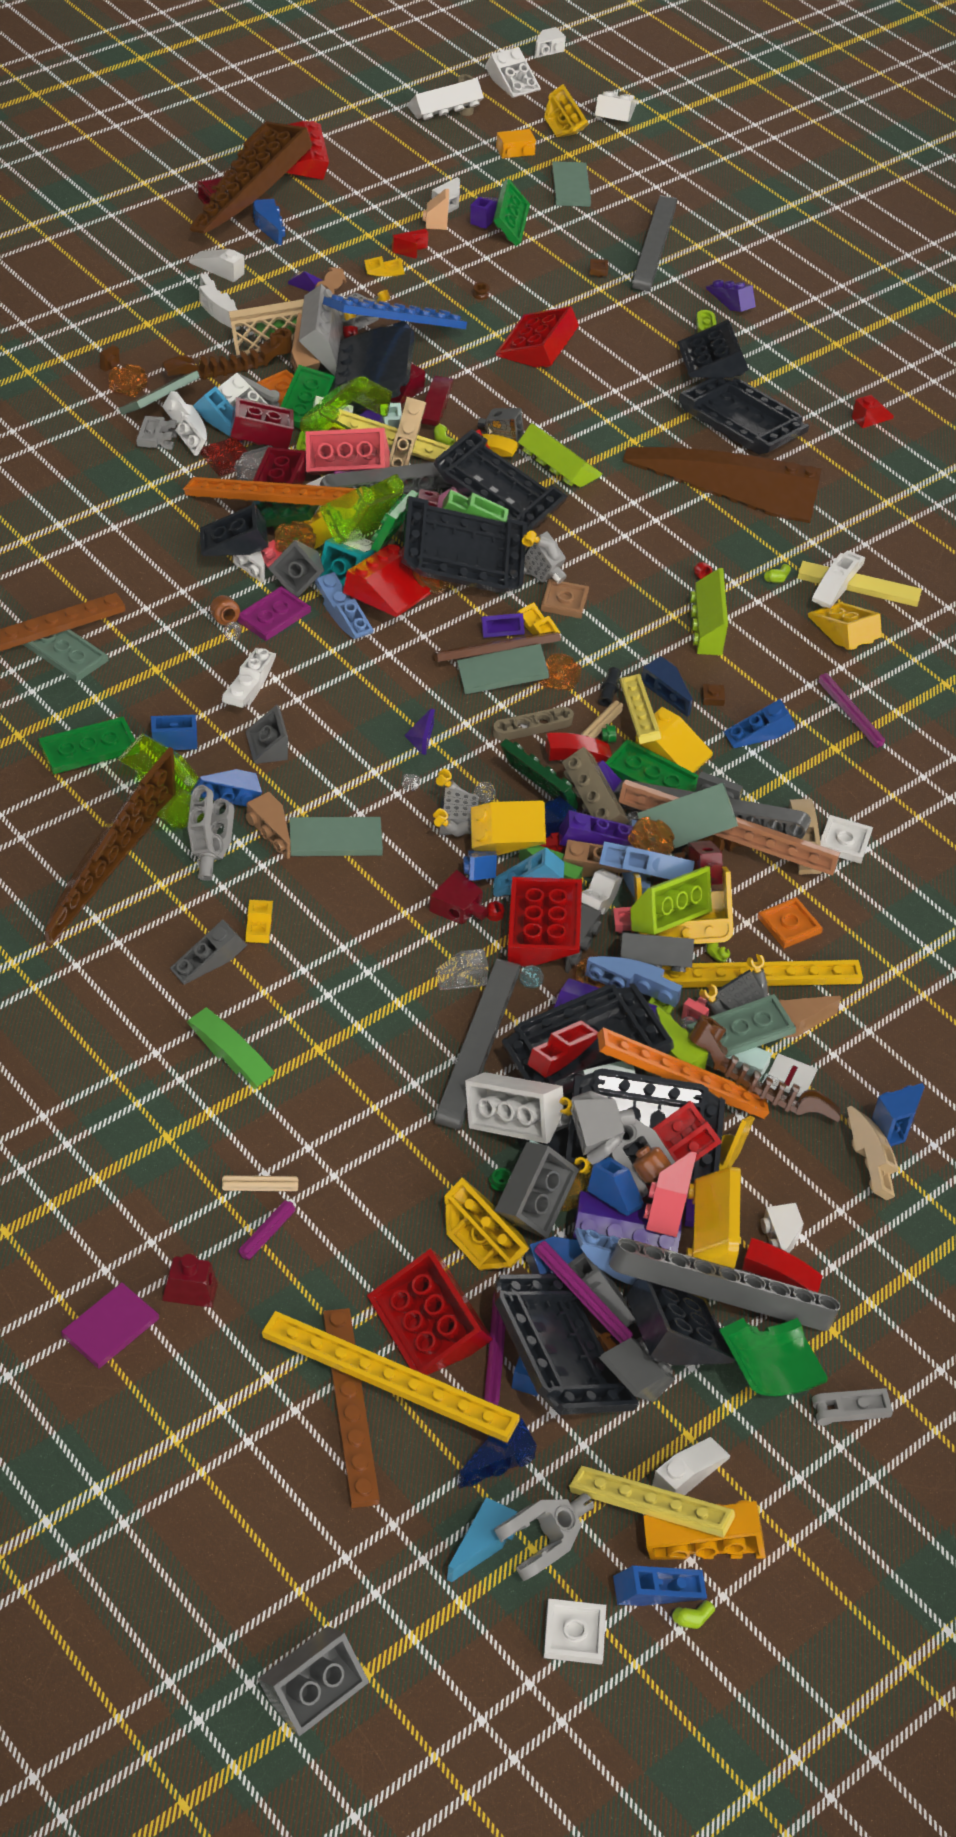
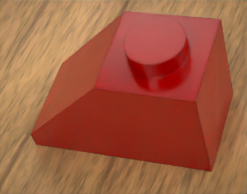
[852,395,894,428]

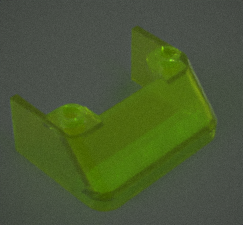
[300,376,392,433]
[118,733,221,829]

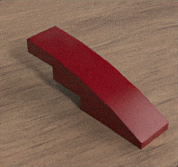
[421,376,454,426]

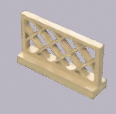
[229,299,304,358]

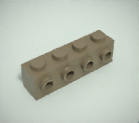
[562,747,630,824]

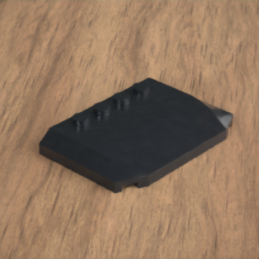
[332,321,415,411]
[679,378,809,455]
[433,429,568,531]
[401,496,527,593]
[502,983,674,1099]
[565,1069,725,1184]
[495,1274,639,1415]

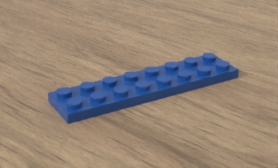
[323,294,467,329]

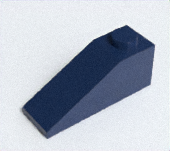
[642,656,693,717]

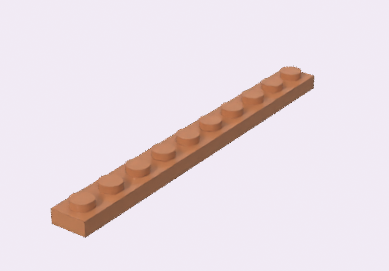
[619,780,841,876]

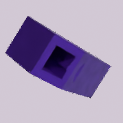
[470,197,499,228]
[706,279,756,312]
[559,810,634,846]

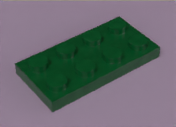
[252,501,320,527]
[500,739,579,812]

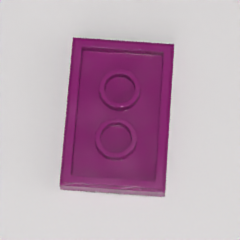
[237,586,311,641]
[61,1282,159,1369]

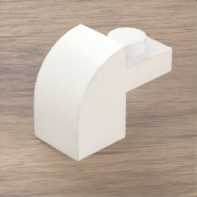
[581,868,623,915]

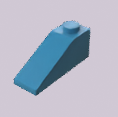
[193,386,243,444]
[493,847,564,897]
[447,1497,517,1582]

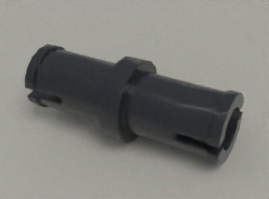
[598,667,621,707]

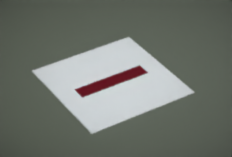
[767,1053,818,1097]

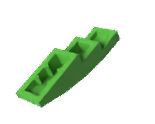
[187,1007,275,1090]

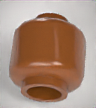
[210,595,240,626]
[633,1145,671,1184]

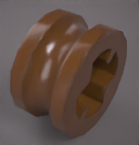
[473,282,489,300]

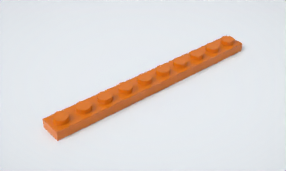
[183,477,362,508]

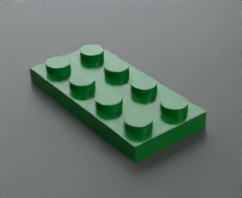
[494,178,530,246]
[280,365,335,430]
[371,490,419,552]
[38,716,139,774]
[605,739,699,792]

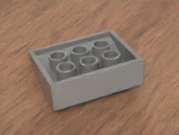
[299,284,344,376]

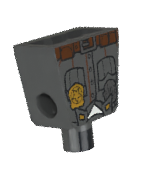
[477,408,524,450]

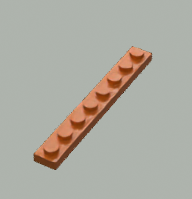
[597,1028,769,1119]

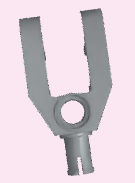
[188,785,234,881]
[607,1098,675,1198]
[494,1493,594,1581]

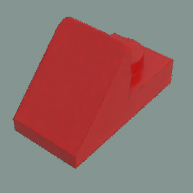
[392,229,428,259]

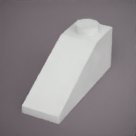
[189,249,244,282]
[652,1437,730,1495]

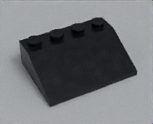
[677,319,749,378]
[626,1278,735,1365]

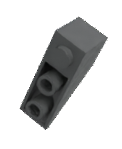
[565,903,602,973]
[170,920,247,985]
[568,1252,636,1327]

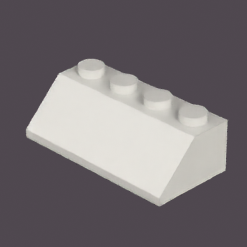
[407,78,484,120]
[465,1072,564,1144]

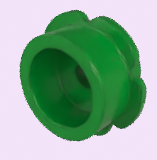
[602,724,616,745]
[489,1168,512,1191]

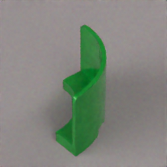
[719,1318,828,1396]

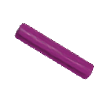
[239,1200,296,1260]

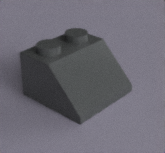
[599,1338,676,1402]

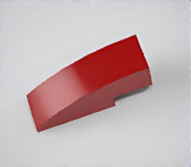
[545,733,612,763]
[527,1020,598,1078]
[742,1238,823,1293]

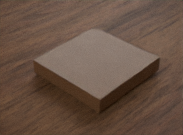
[541,579,589,619]

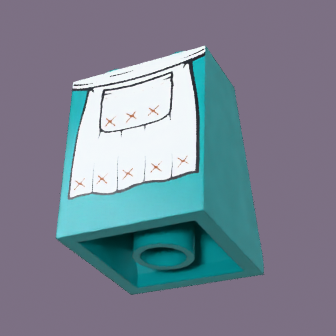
[319,532,376,587]

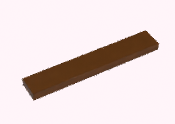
[433,631,561,662]

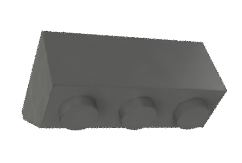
[619,933,694,972]
[495,1142,579,1239]
[258,1626,369,1737]

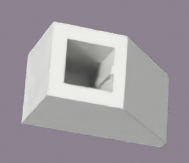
[535,27,566,58]
[432,177,460,213]
[761,1203,804,1253]

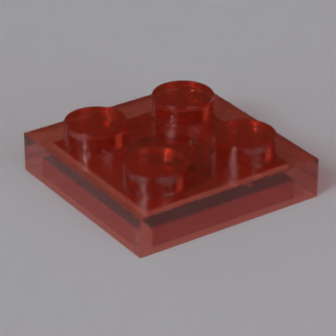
[201,438,254,476]

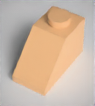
[422,189,449,230]

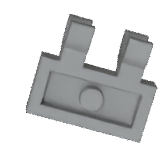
[137,416,178,450]

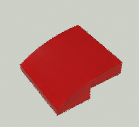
[652,1101,722,1162]

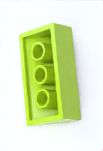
[518,423,603,488]
[690,568,728,655]
[630,866,712,935]

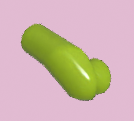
[434,424,455,446]
[764,564,791,583]
[706,942,730,962]
[672,1600,715,1629]

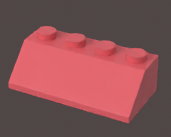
[305,428,390,475]

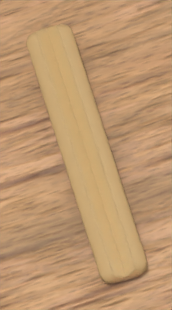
[581,701,623,738]
[222,1175,298,1191]

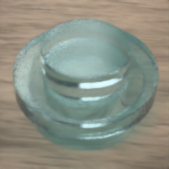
[520,965,544,988]

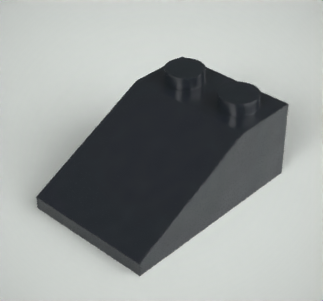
[200,504,268,556]

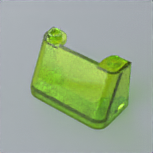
[319,474,404,544]

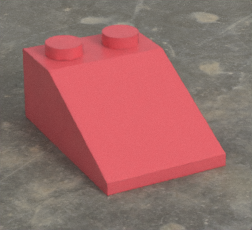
[643,1151,697,1237]

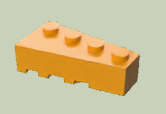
[644,1500,766,1560]

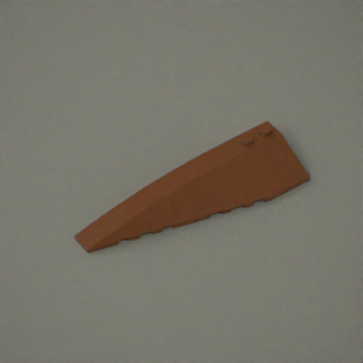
[190,121,312,234]
[623,447,822,523]
[45,747,176,948]

